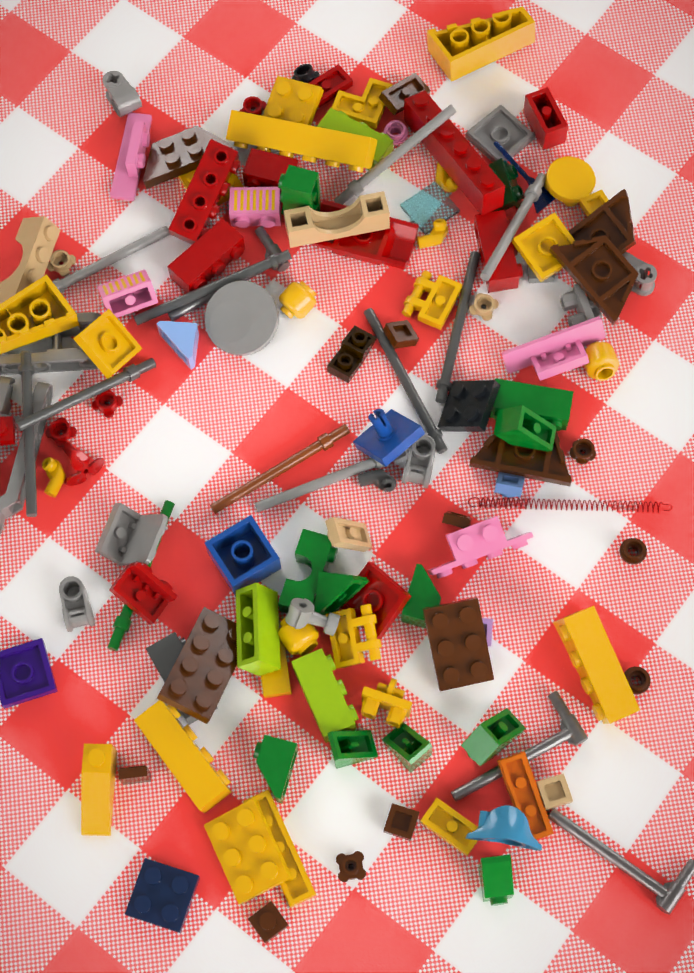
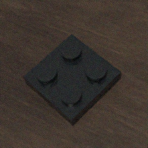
[437,380,500,432]

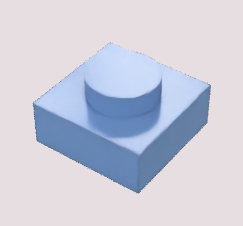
[494,472,525,498]

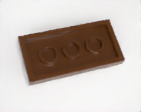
[157,607,237,724]

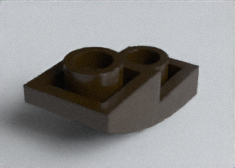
[326,325,377,383]

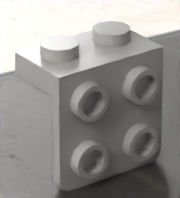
[95,503,168,566]

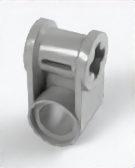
[102,71,142,117]
[622,252,657,296]
[402,434,435,489]
[59,576,95,632]

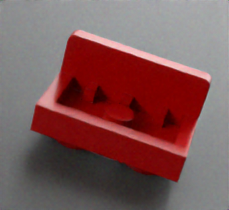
[109,561,178,625]

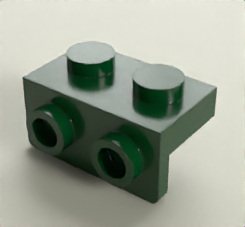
[488,158,525,212]

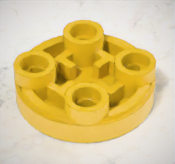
[544,156,596,207]

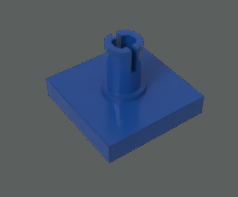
[353,409,425,467]

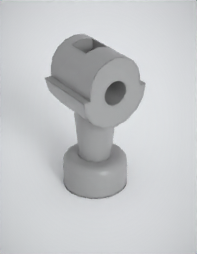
[285,598,340,636]

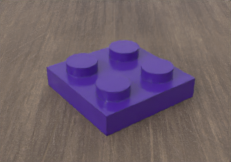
[0,638,58,709]

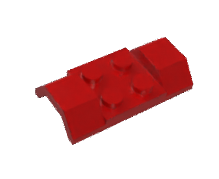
[309,199,419,270]

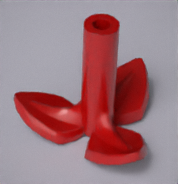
[62,442,105,486]

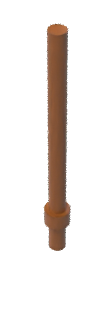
[210,424,350,514]

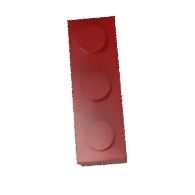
[474,210,523,293]
[167,218,245,293]

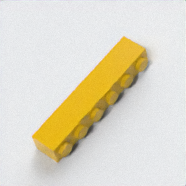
[226,110,378,173]

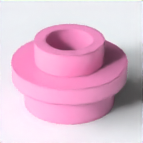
[383,120,408,145]

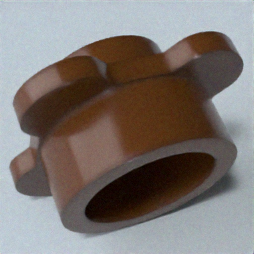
[336,851,366,883]

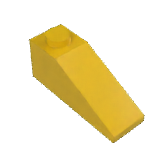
[81,743,117,836]

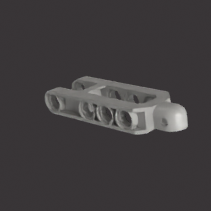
[0,312,101,375]
[0,376,53,535]

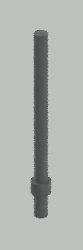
[15,358,156,432]

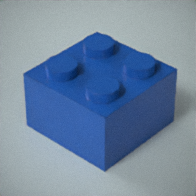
[205,515,282,597]

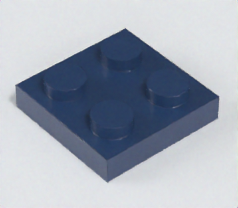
[125,858,200,934]

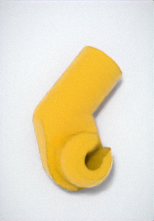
[435,162,458,193]
[416,218,448,249]
[42,457,66,498]

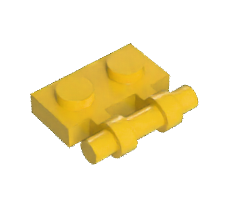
[401,270,463,330]
[326,604,382,669]

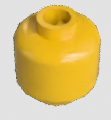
[279,280,317,319]
[584,342,619,381]
[278,618,319,656]

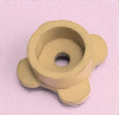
[47,250,76,277]
[469,293,499,321]

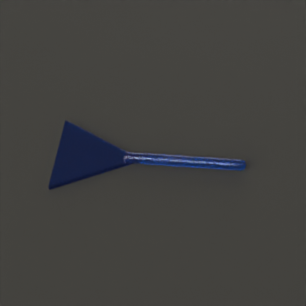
[494,141,556,214]

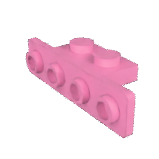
[110,113,152,201]
[501,316,606,381]
[427,516,534,579]

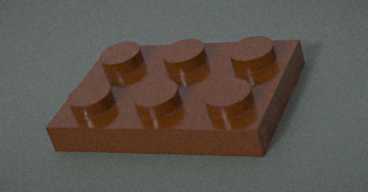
[422,597,494,691]

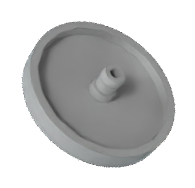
[205,281,279,356]

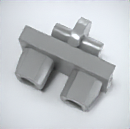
[560,284,602,327]

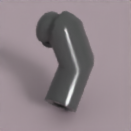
[358,469,396,492]

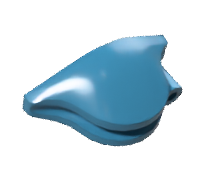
[466,805,542,851]

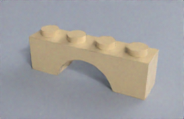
[284,191,390,248]
[0,216,61,304]

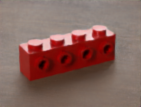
[168,139,241,245]

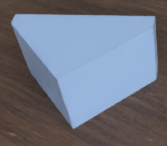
[156,321,199,370]

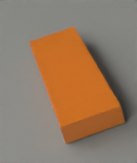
[497,751,554,840]

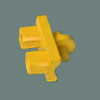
[361,678,412,728]

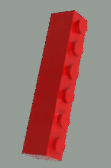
[404,90,505,216]

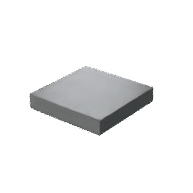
[465,105,535,162]

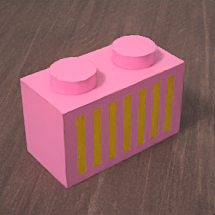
[229,187,281,228]
[97,269,159,318]

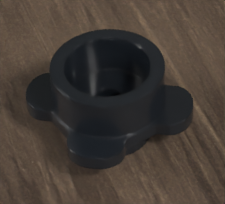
[292,64,320,83]

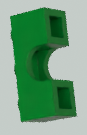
[278,529,338,614]

